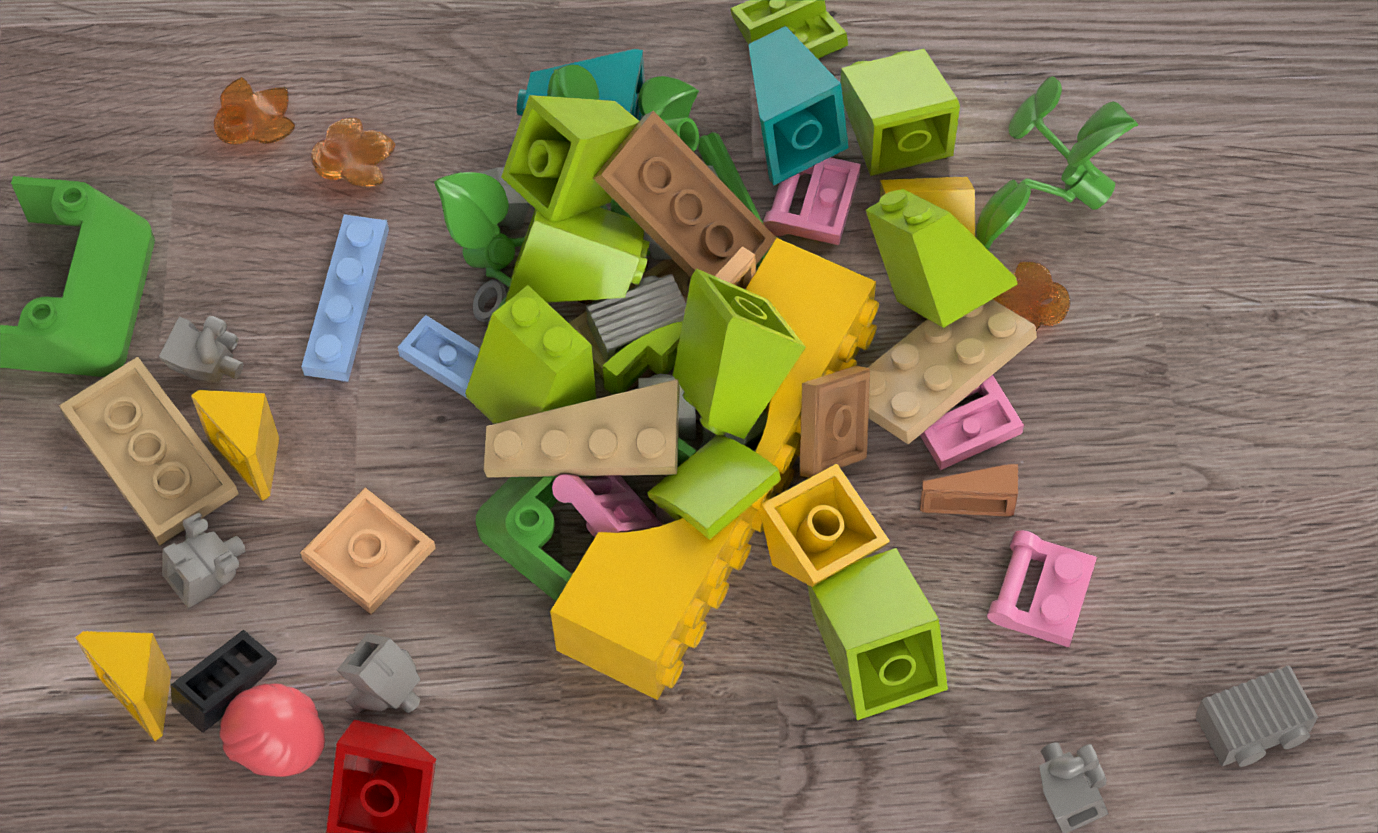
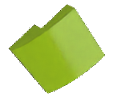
[730,0,848,59]
[647,435,781,540]

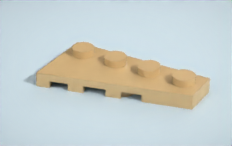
[484,379,680,477]

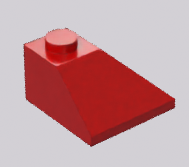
[326,720,436,833]

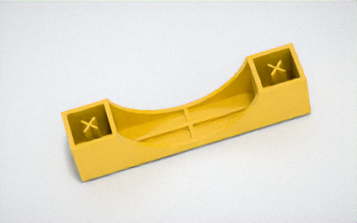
[550,238,879,700]

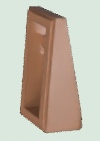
[920,464,1018,517]

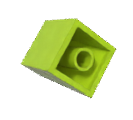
[840,48,960,176]
[501,95,639,222]
[865,189,1018,328]
[505,207,650,303]
[673,268,806,439]
[465,285,596,424]
[807,548,948,721]

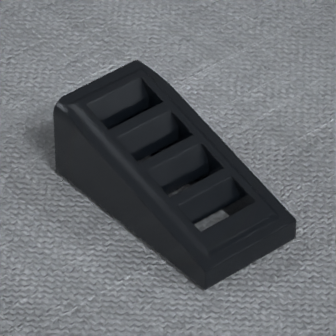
[170,630,277,733]

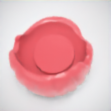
[219,683,325,777]

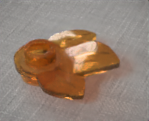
[214,77,295,145]
[311,118,396,187]
[993,262,1071,331]

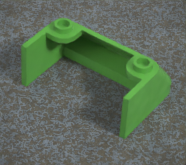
[0,176,155,377]
[476,437,696,601]

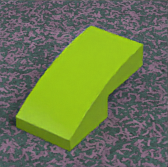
[603,321,683,395]

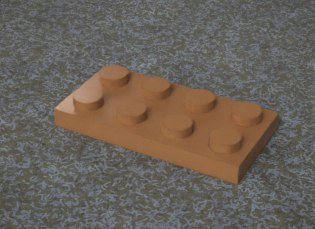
[593,111,776,277]

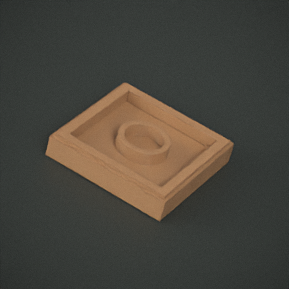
[800,366,870,478]

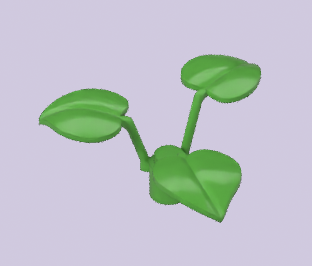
[547,65,699,256]
[976,76,1138,250]
[434,172,608,308]

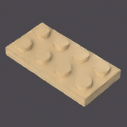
[867,299,1037,444]
[59,357,239,546]

